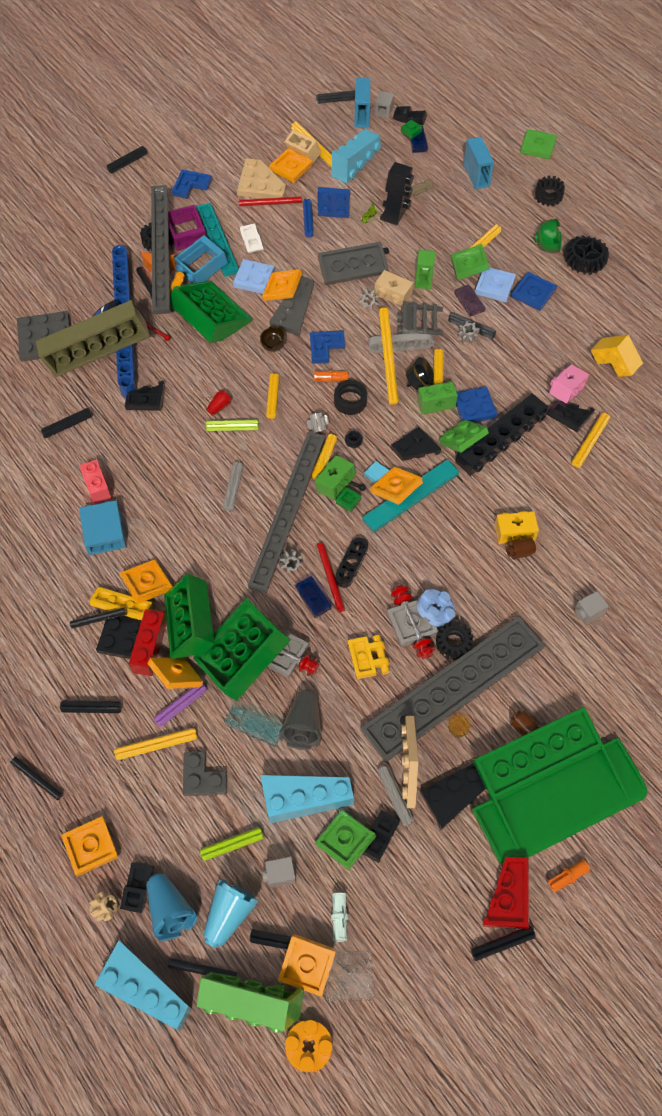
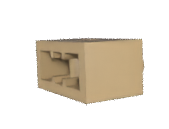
[284,130,321,164]
[374,270,414,306]

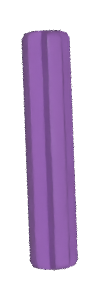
[153,683,207,727]

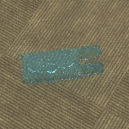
[224,707,282,747]

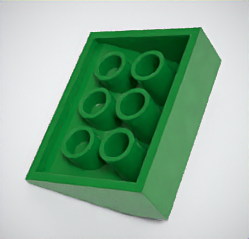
[170,281,253,343]
[193,598,291,701]

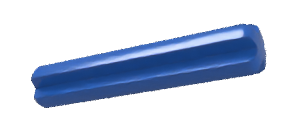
[303,199,313,238]

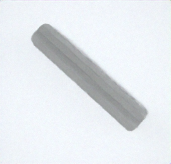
[223,462,243,511]
[377,766,414,826]

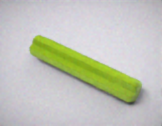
[206,419,259,431]
[200,827,263,861]

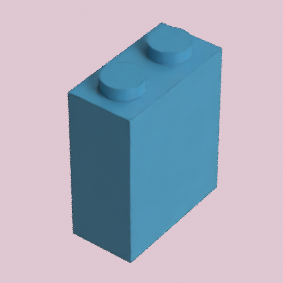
[354,78,370,128]
[463,137,494,190]
[79,500,126,555]

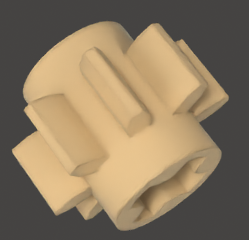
[89,892,118,921]

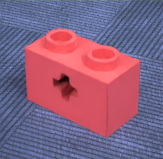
[79,459,112,505]

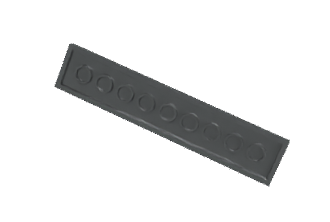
[360,616,545,763]

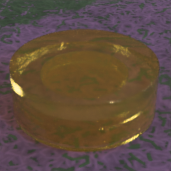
[448,716,470,738]

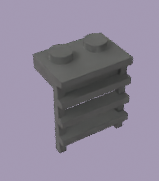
[397,301,443,336]

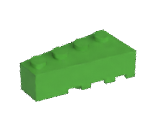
[196,972,304,1033]

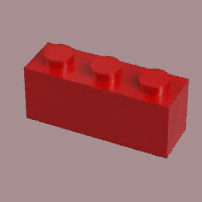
[129,609,167,676]

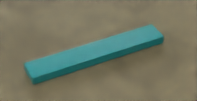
[195,202,239,277]
[362,459,459,533]

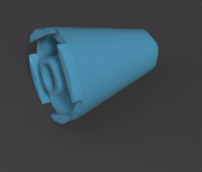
[146,873,198,941]

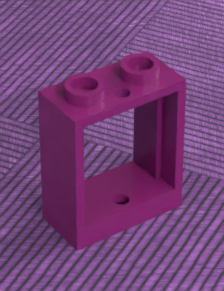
[168,205,206,251]

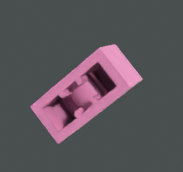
[549,364,589,403]

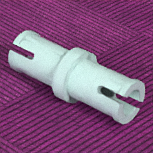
[331,893,349,942]

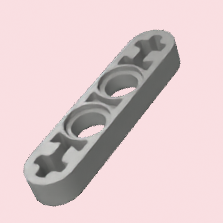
[368,333,435,353]

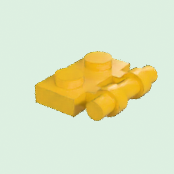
[347,635,390,680]

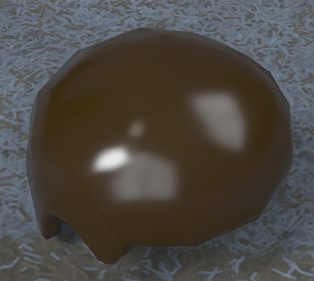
[260,325,286,352]

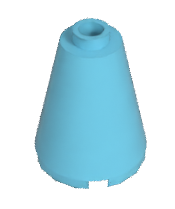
[203,879,259,948]

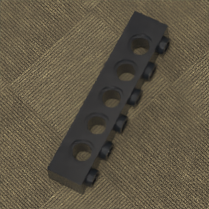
[455,393,548,476]

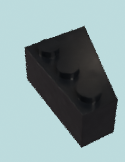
[380,162,414,225]

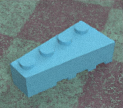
[332,129,381,184]
[260,775,354,823]
[95,941,191,1031]

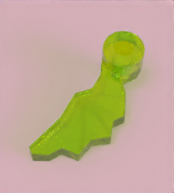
[361,204,377,223]

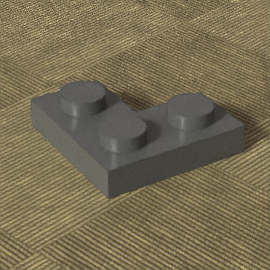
[183,752,226,796]

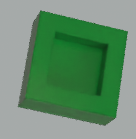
[401,120,422,139]
[336,487,361,512]

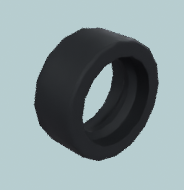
[334,380,367,415]

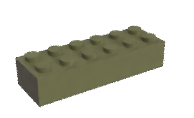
[36,300,150,377]

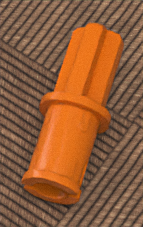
[314,369,349,383]
[548,859,590,892]

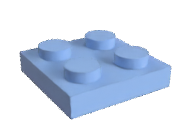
[233,259,275,294]
[475,267,516,303]

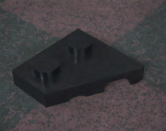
[125,381,165,411]
[547,400,595,432]
[391,427,441,461]

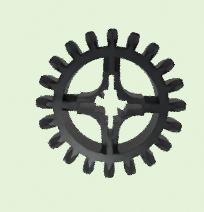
[564,235,609,275]

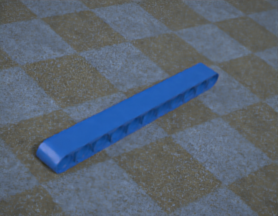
[112,245,136,398]

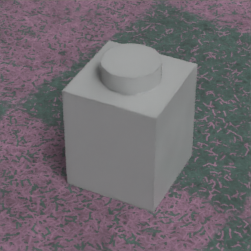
[375,91,394,118]
[574,591,609,625]
[262,857,296,889]

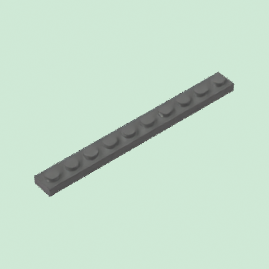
[151,185,170,314]
[248,431,325,593]

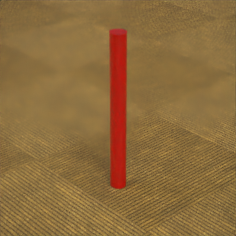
[239,196,302,206]
[317,543,345,613]

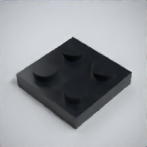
[96,617,141,659]

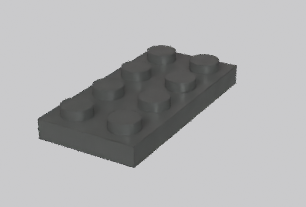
[317,242,389,285]

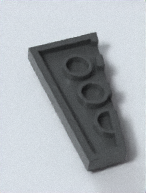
[269,276,314,337]

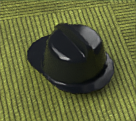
[406,357,434,390]

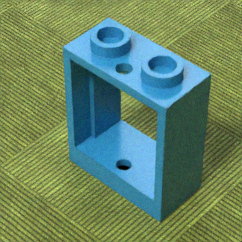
[174,235,228,283]

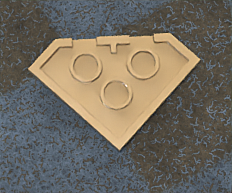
[237,158,286,198]
[401,716,418,808]

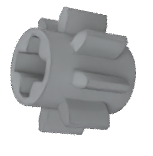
[359,288,379,309]
[458,321,479,344]
[306,411,329,432]
[278,549,303,573]

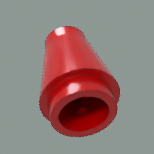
[206,390,232,416]

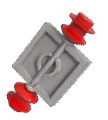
[387,585,438,659]
[268,628,319,678]

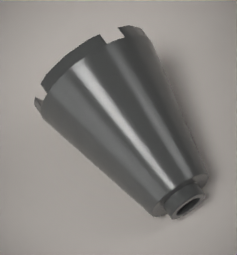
[279,690,322,750]

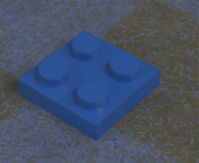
[317,187,350,218]
[511,272,557,311]
[456,386,497,423]

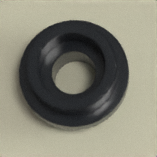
[345,431,363,448]

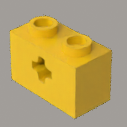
[495,511,539,544]

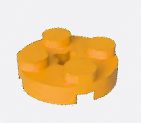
[285,1020,332,1073]

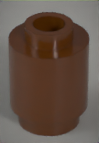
[506,537,536,560]
[510,710,540,736]

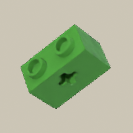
[415,250,436,290]
[417,381,458,414]
[315,456,356,500]

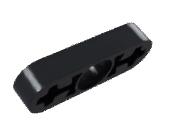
[336,537,368,588]

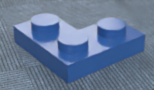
[172,169,212,198]
[310,331,345,364]

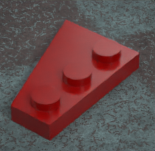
[483,857,529,929]

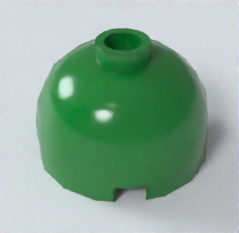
[535,218,562,253]

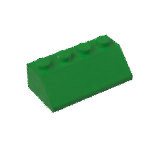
[164,573,215,659]

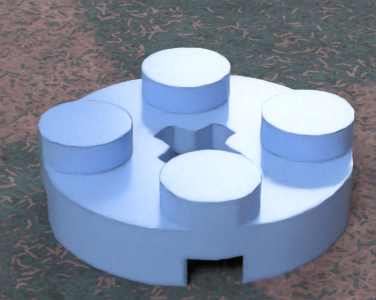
[417,589,455,627]

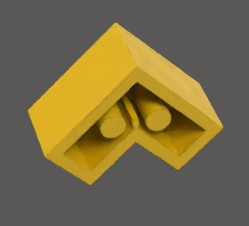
[591,335,643,377]

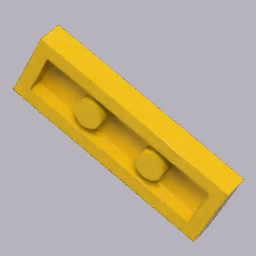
[90,587,153,621]

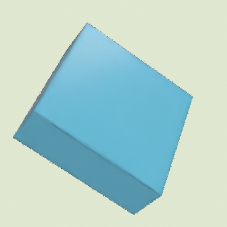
[364,461,390,483]

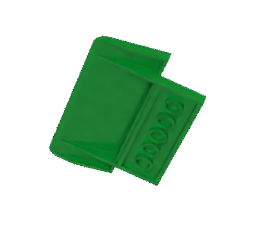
[470,707,647,865]

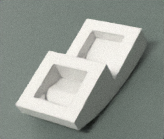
[240,224,263,253]

